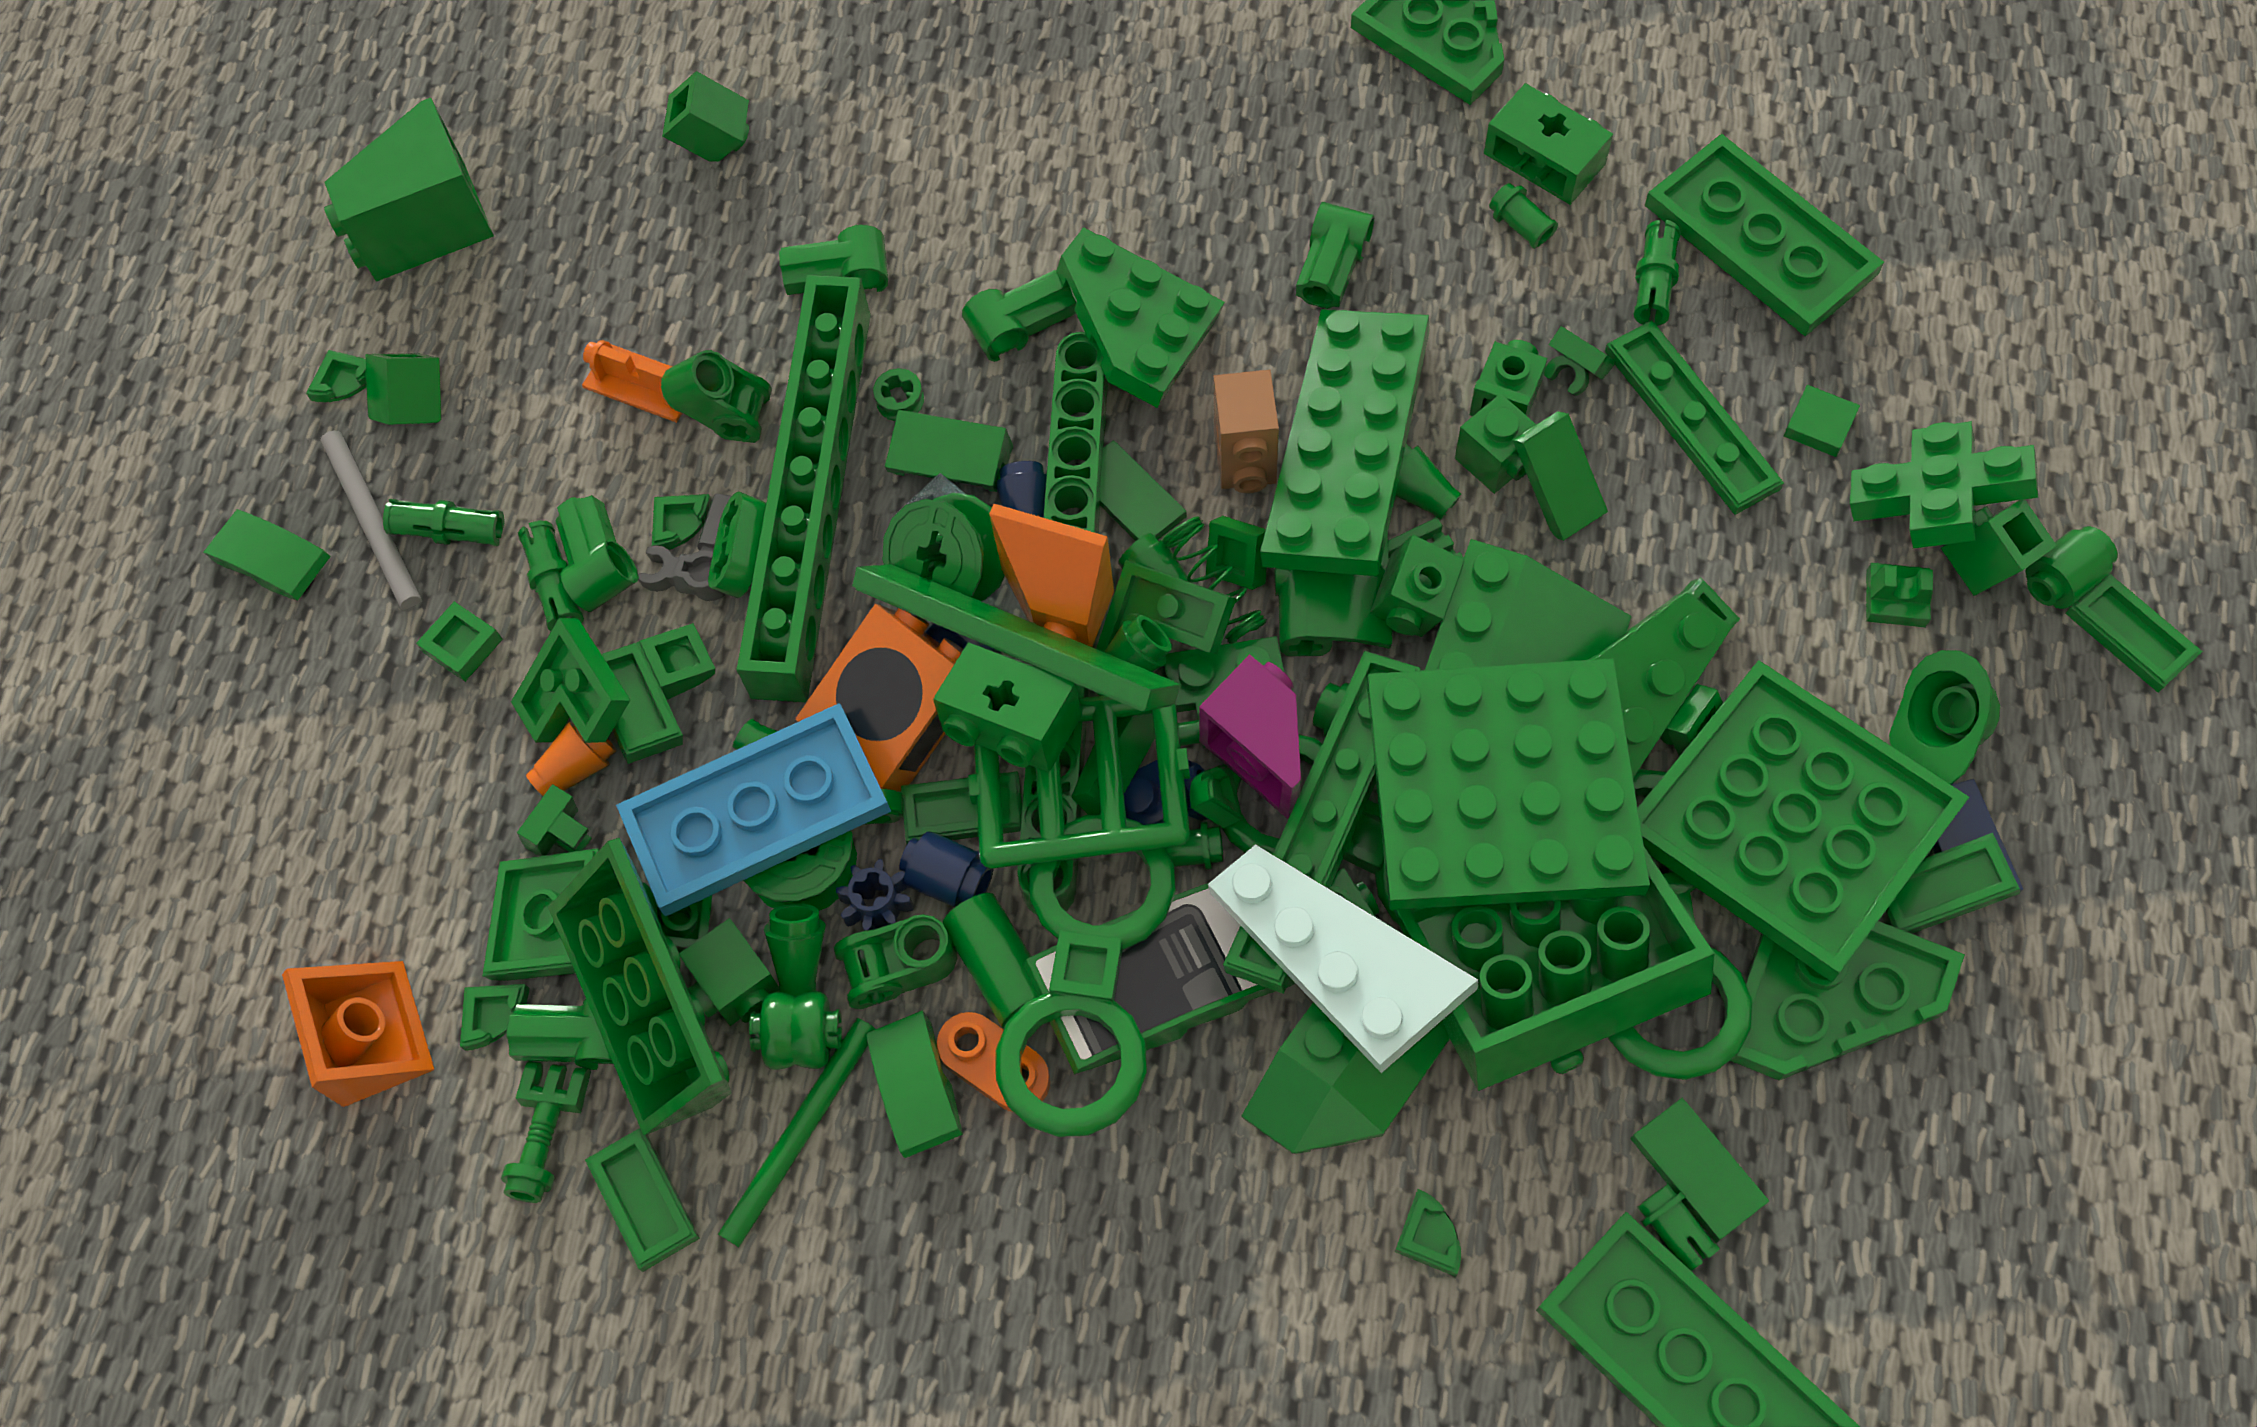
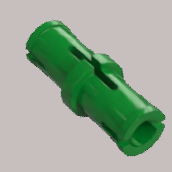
[1633,220,1681,326]
[383,499,505,546]
[518,520,584,631]

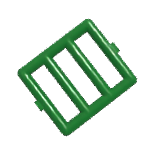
[968,695,1190,869]

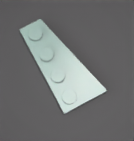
[1208,844,1478,1073]

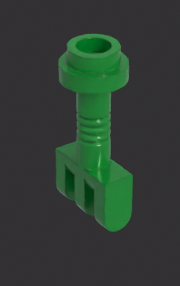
[501,1061,591,1203]

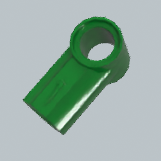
[1296,202,1375,309]
[779,225,888,295]
[962,270,1077,362]
[555,495,639,612]
[506,999,613,1070]

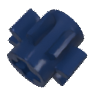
[836,859,914,931]

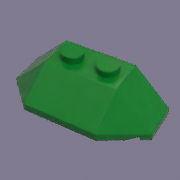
[1241,921,1450,1154]

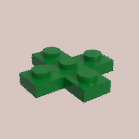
[1850,421,2038,549]

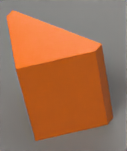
[282,961,434,1107]

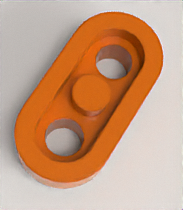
[937,1012,1050,1112]

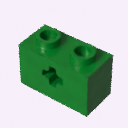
[1484,83,1613,205]
[933,642,1083,772]

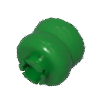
[749,991,842,1070]

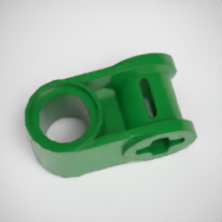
[661,350,772,443]
[833,914,958,1009]

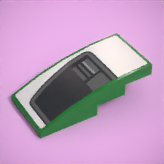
[1023,883,1296,1075]

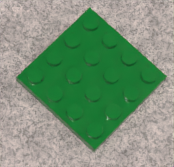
[1367,658,1650,910]
[1638,660,1969,983]

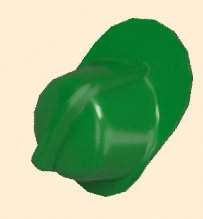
[1889,650,2000,785]

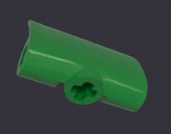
[1274,536,1392,657]

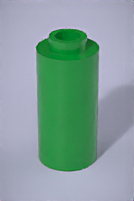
[942,893,1038,1029]

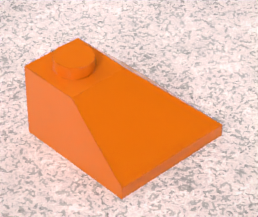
[989,504,1114,647]

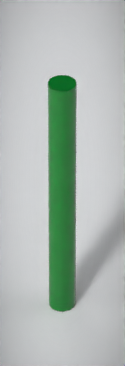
[718,1018,876,1248]

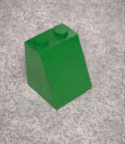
[324,98,494,282]

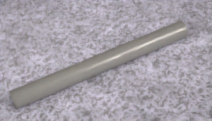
[321,431,422,611]

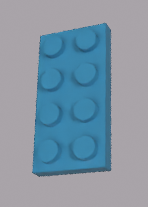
[616,703,891,916]

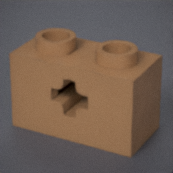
[1213,369,1279,493]

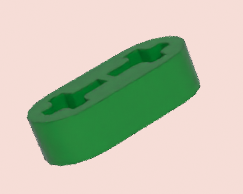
[708,491,766,599]

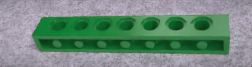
[736,275,871,703]

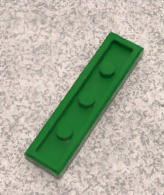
[1605,320,1784,515]

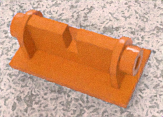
[582,340,683,423]

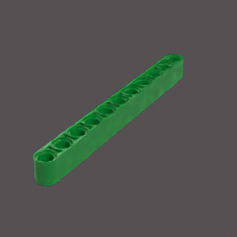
[1017,332,1108,914]

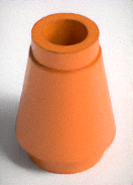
[526,721,617,796]

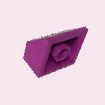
[1199,654,1301,819]

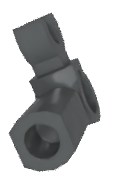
[638,493,731,601]

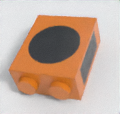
[795,604,964,792]

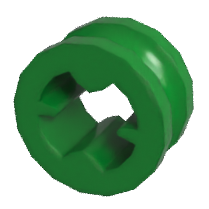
[873,368,924,421]

